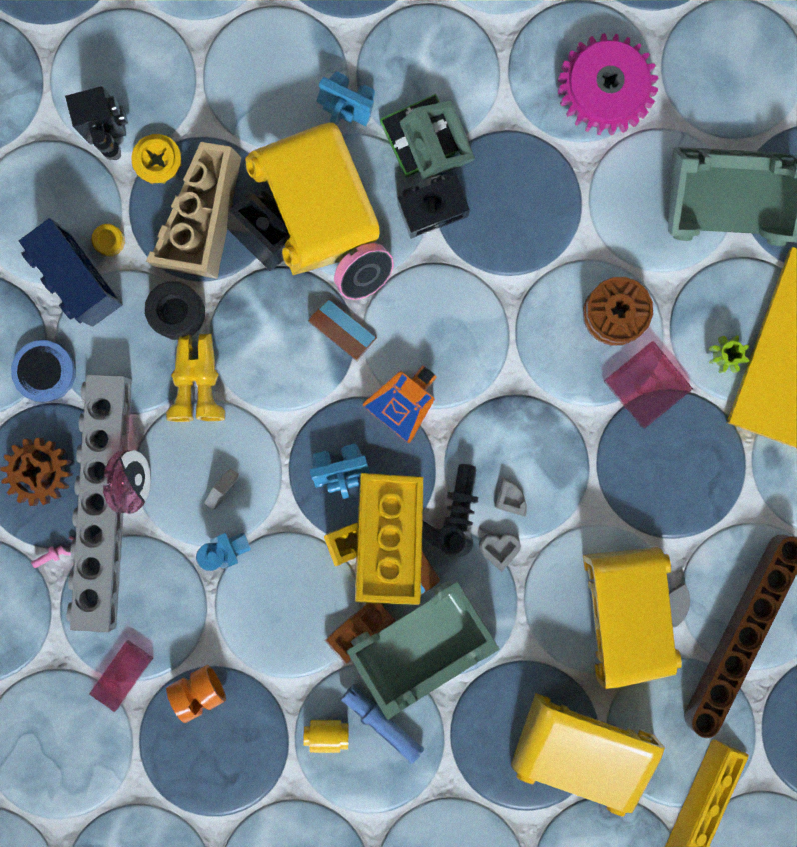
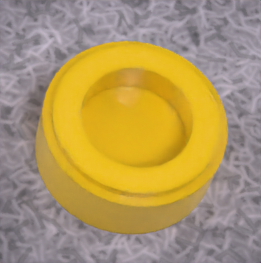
[91,224,125,257]

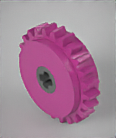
[557,33,659,136]

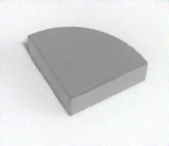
[204,468,239,510]
[495,478,527,517]
[669,583,690,627]

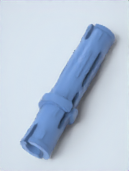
[340,684,424,764]

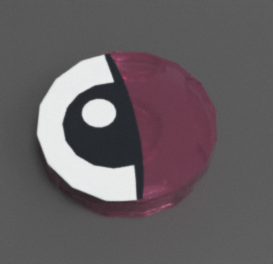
[103,450,151,514]

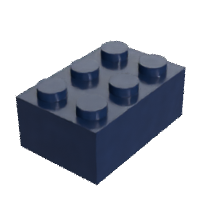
[18,218,123,327]

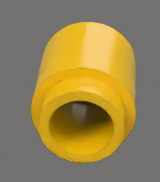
[303,720,349,753]

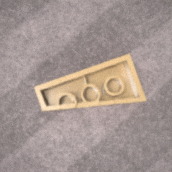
[146,142,241,279]

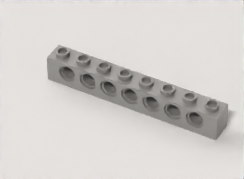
[66,375,132,632]

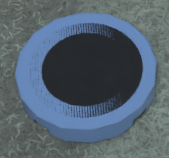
[11,340,76,402]

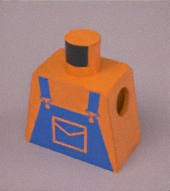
[363,365,437,443]

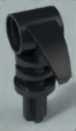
[422,464,479,557]

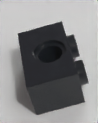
[397,175,470,239]

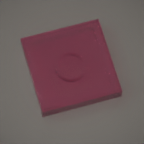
[603,341,693,429]

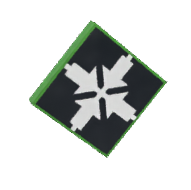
[380,94,459,178]

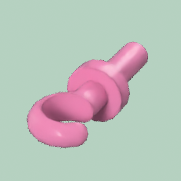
[31,536,76,568]

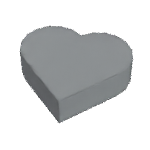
[479,533,521,572]

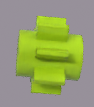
[708,335,750,373]

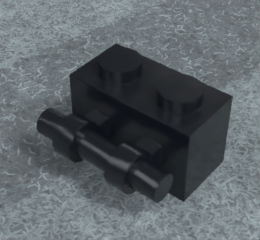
[65,86,128,160]
[227,190,290,271]

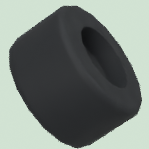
[144,281,205,340]

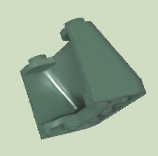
[668,147,797,246]
[347,580,500,720]

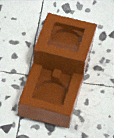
[324,603,395,664]

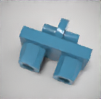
[316,71,375,127]
[309,444,370,499]
[196,532,251,571]

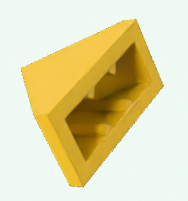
[324,522,358,566]

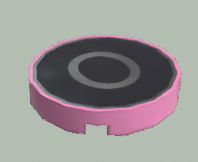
[334,243,394,300]

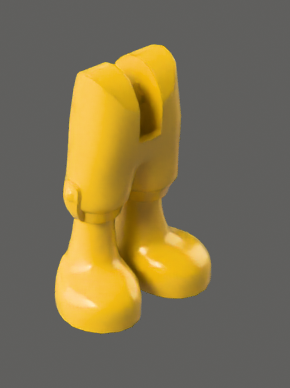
[166,333,226,422]

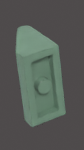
[399,101,475,180]

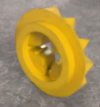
[131,134,182,184]

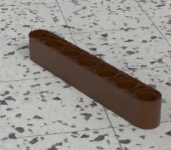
[684,534,797,738]

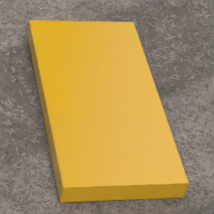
[355,473,424,605]

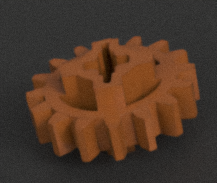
[0,437,73,506]

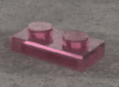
[89,640,153,712]

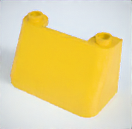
[245,122,380,276]
[583,547,682,689]
[511,693,665,817]

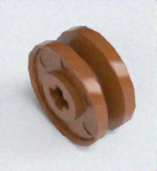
[583,277,653,346]

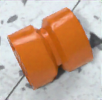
[166,665,226,723]

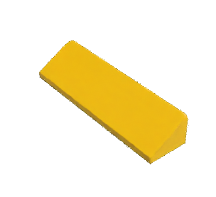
[665,739,749,847]

